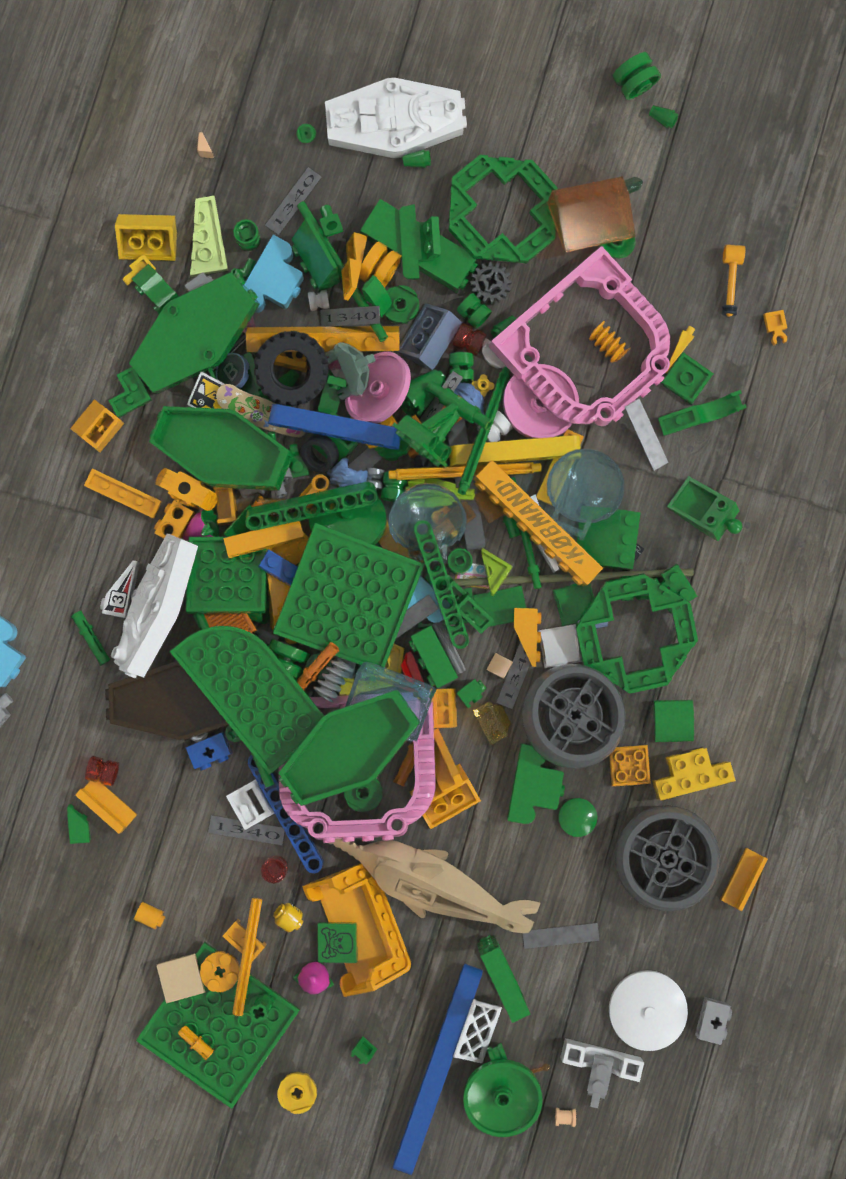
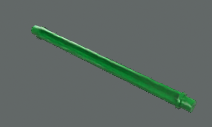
[458,367,511,495]

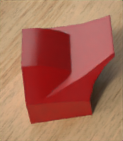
[401,651,426,690]

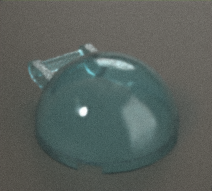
[547,449,624,541]
[388,483,467,564]

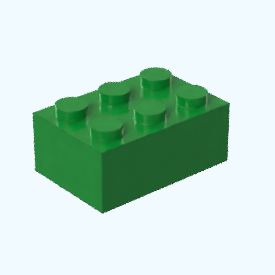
[409,626,458,689]

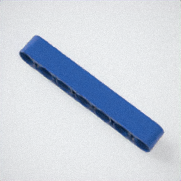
[268,404,401,450]
[248,755,323,873]

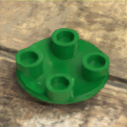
[558,798,597,837]

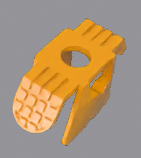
[155,468,217,511]

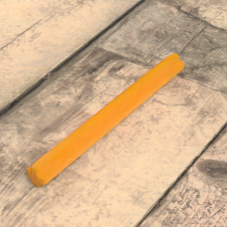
[232,898,262,1016]

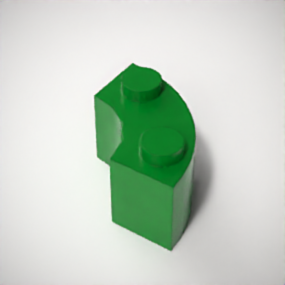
[132,264,179,314]

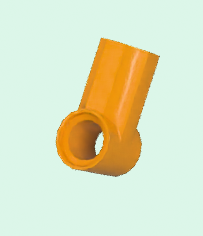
[300,474,331,508]

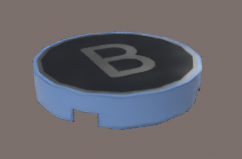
[216,353,249,389]

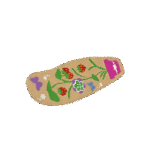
[216,384,305,437]

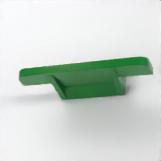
[399,204,441,279]

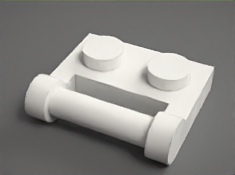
[226,779,274,830]

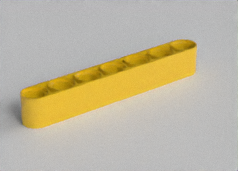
[449,435,581,466]

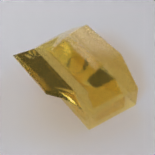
[473,702,511,745]

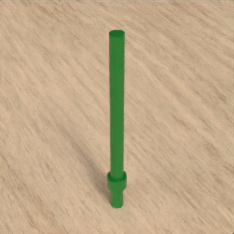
[511,477,542,589]

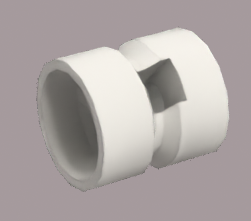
[477,410,513,442]

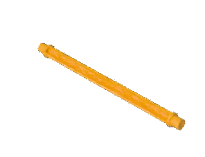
[388,462,542,480]

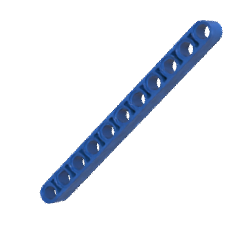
[393,963,483,1175]

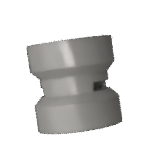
[308,290,330,311]
[365,468,384,490]

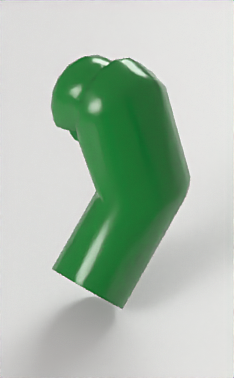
[231,258,257,279]

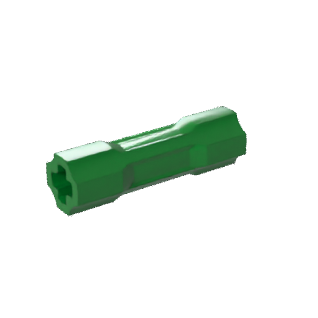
[250,993,273,1022]

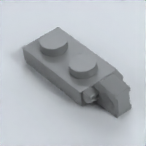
[587,1054,614,1108]

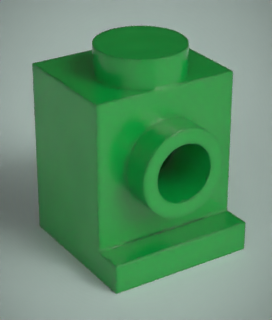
[456,679,487,708]

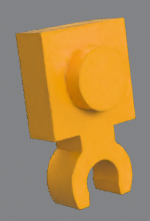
[763,310,787,346]

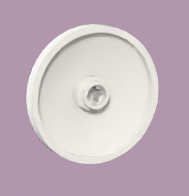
[609,970,688,1051]

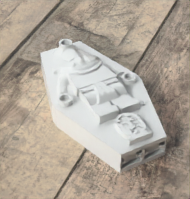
[325,78,467,158]
[111,533,198,678]

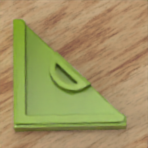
[481,548,513,597]

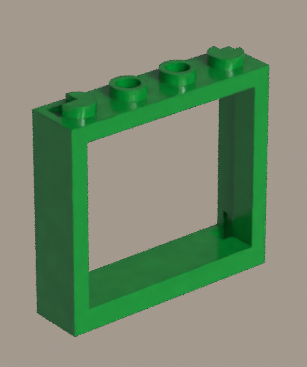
[477,935,530,1023]

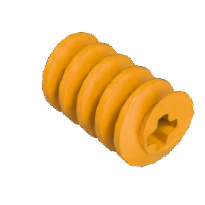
[589,321,631,363]

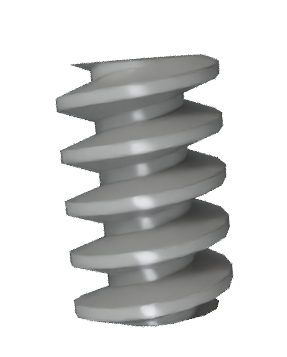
[314,659,354,702]

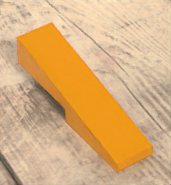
[341,232,367,300]

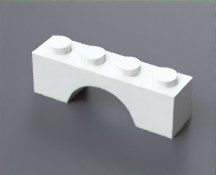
[560,1038,644,1082]

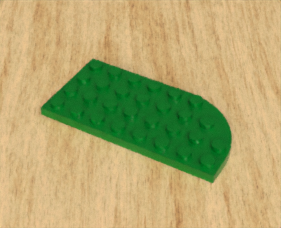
[170,626,324,775]

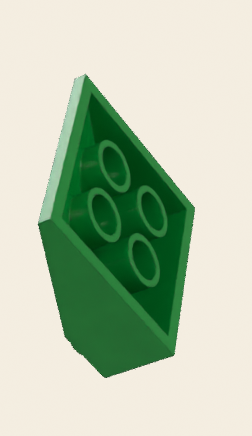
[291,217,340,292]
[576,507,641,571]

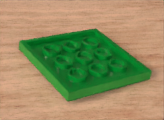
[186,537,267,614]

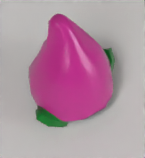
[183,510,219,541]
[293,962,334,995]

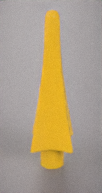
[665,326,695,373]

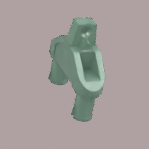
[325,342,376,400]

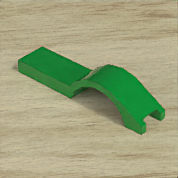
[658,390,747,436]

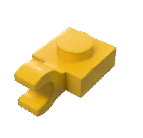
[122,254,156,286]

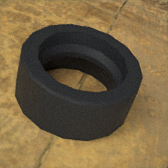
[301,434,339,473]

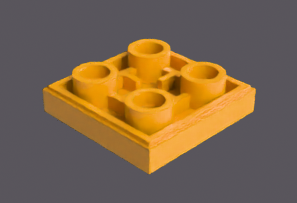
[609,745,651,786]

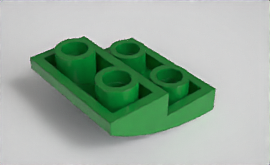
[654,700,694,742]

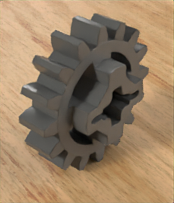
[470,262,512,305]

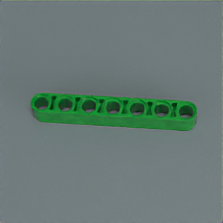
[245,482,377,531]
[413,520,469,649]

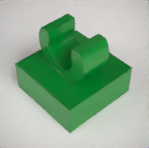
[351,1036,377,1064]

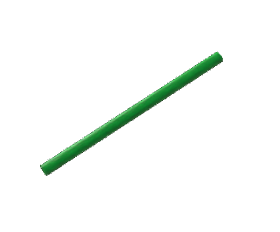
[297,201,388,342]

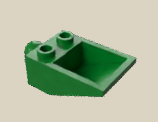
[667,476,743,541]

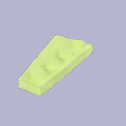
[190,196,228,277]

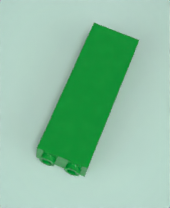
[360,199,478,293]

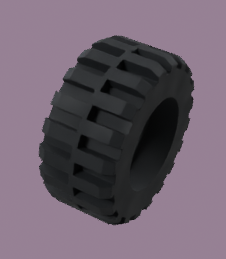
[254,331,329,406]

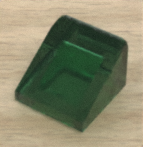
[619,177,643,196]

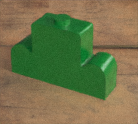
[507,744,565,824]

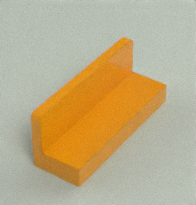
[434,728,463,792]
[76,777,137,834]
[720,848,768,911]

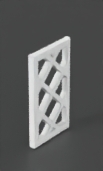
[453,999,502,1063]

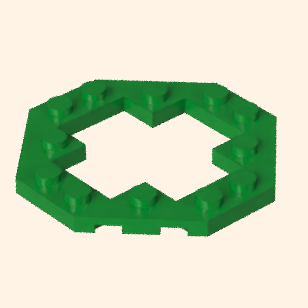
[448,155,558,264]
[576,573,698,694]

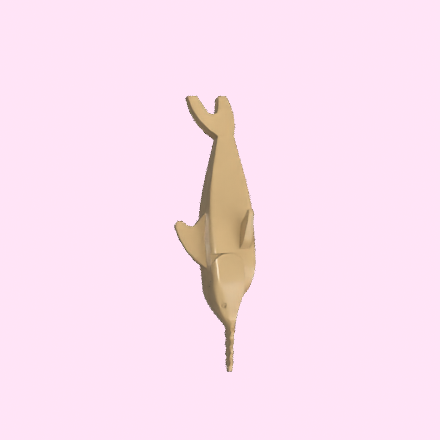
[329,839,540,933]

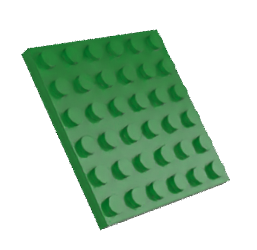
[273,523,425,673]
[136,942,300,1109]

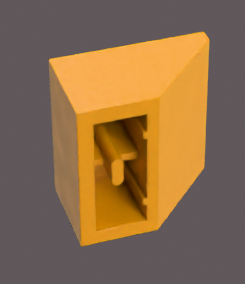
[70,399,124,453]

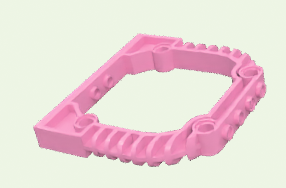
[488,246,670,426]
[279,692,436,843]

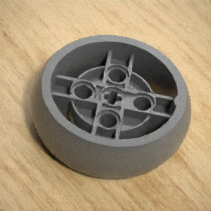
[522,664,626,769]
[615,805,720,911]

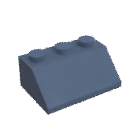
[397,303,462,370]

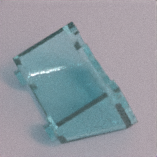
[345,662,436,741]

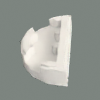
[482,338,507,368]

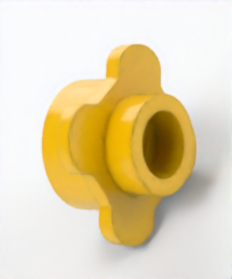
[472,374,494,397]

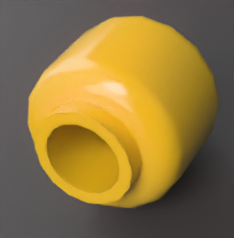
[273,903,303,932]

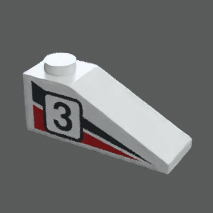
[100,561,140,618]

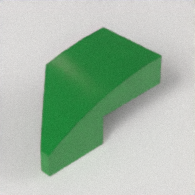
[67,804,91,844]

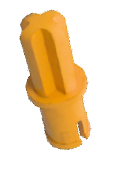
[178,1026,214,1060]

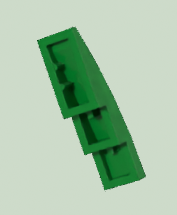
[424,564,494,634]

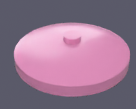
[345,352,411,424]
[503,364,579,439]

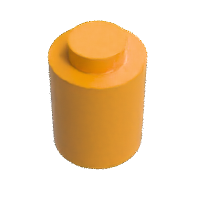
[134,902,166,929]

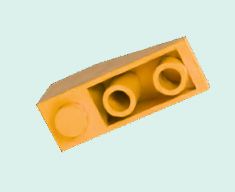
[514,608,541,667]

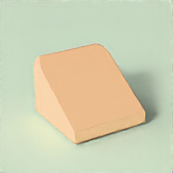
[197,132,214,158]
[486,653,513,679]

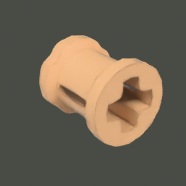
[555,1108,576,1127]

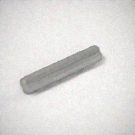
[432,621,466,674]

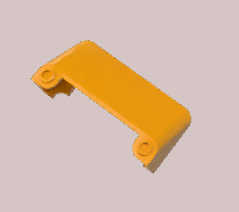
[302,863,411,997]

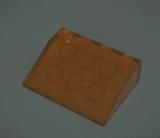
[547,176,636,252]

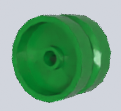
[612,52,661,100]
[269,639,311,678]

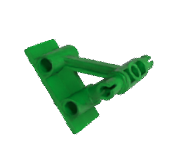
[392,381,493,468]

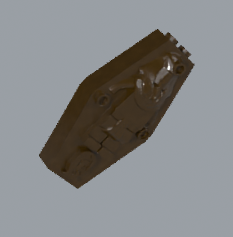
[105,661,229,740]

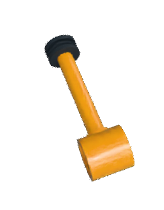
[722,244,745,317]

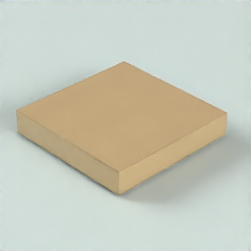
[157,953,205,1003]

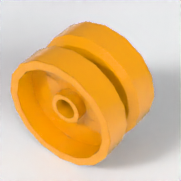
[359,242,402,288]

